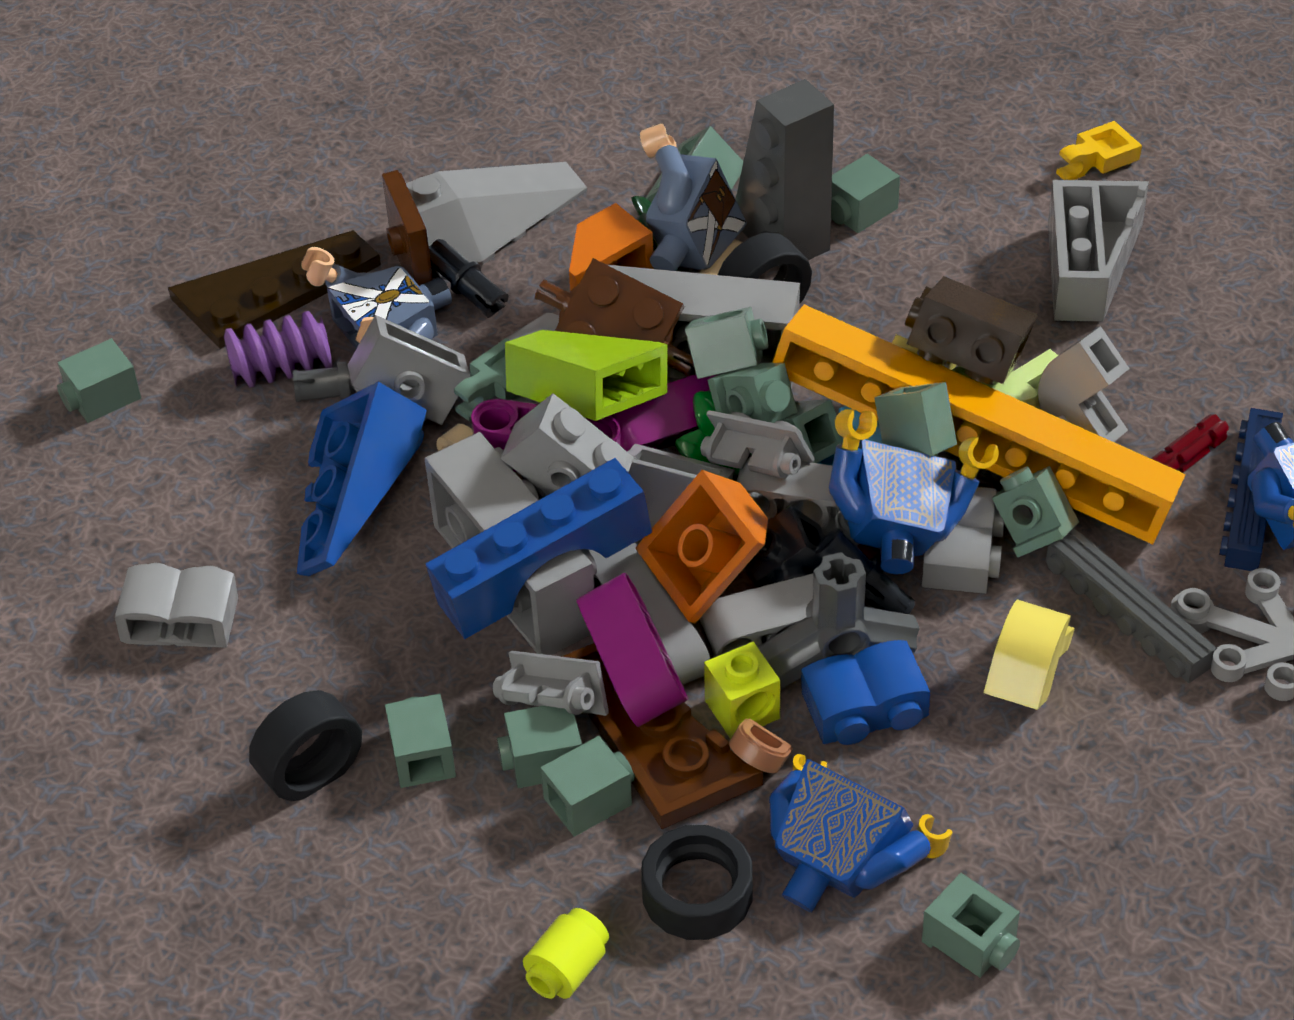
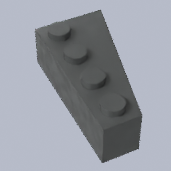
[735,79,834,268]

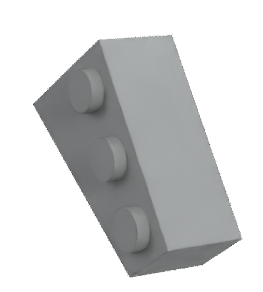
[1048,180,1149,321]

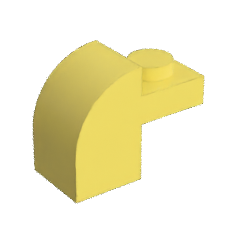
[983,600,1075,710]

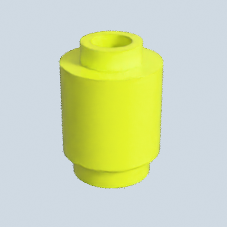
[523,908,609,999]

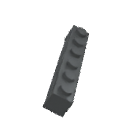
[1046,528,1217,683]

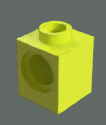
[704,641,780,739]

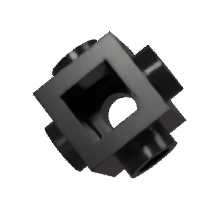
[745,506,825,587]

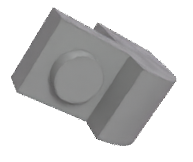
[1038,326,1130,442]

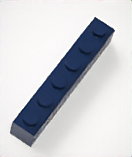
[1219,408,1283,571]

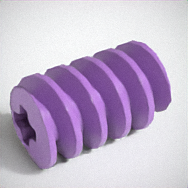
[224,311,333,388]

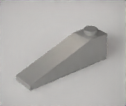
[406,162,587,280]

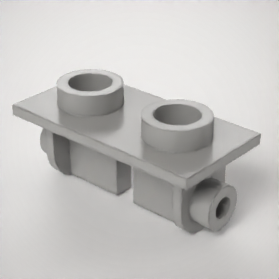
[701,410,815,478]
[493,651,609,715]

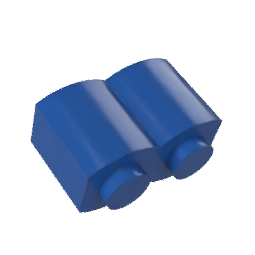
[801,640,930,745]

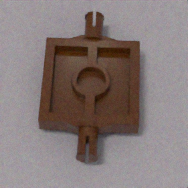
[534,258,694,376]

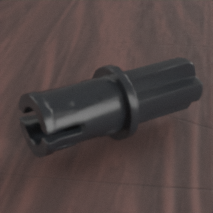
[429,239,509,318]

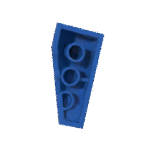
[297,381,427,576]

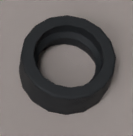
[717,233,812,305]
[249,690,362,801]
[641,825,753,940]

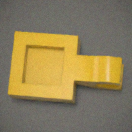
[1056,121,1142,180]

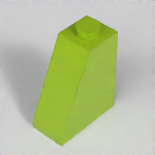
[505,330,667,421]

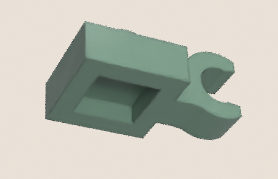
[454,338,516,422]

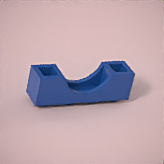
[426,458,652,639]

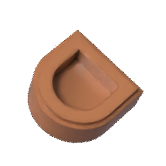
[729,718,793,773]

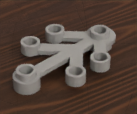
[1170,568,1294,701]

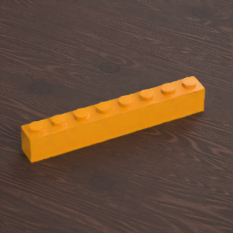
[772,304,1186,545]

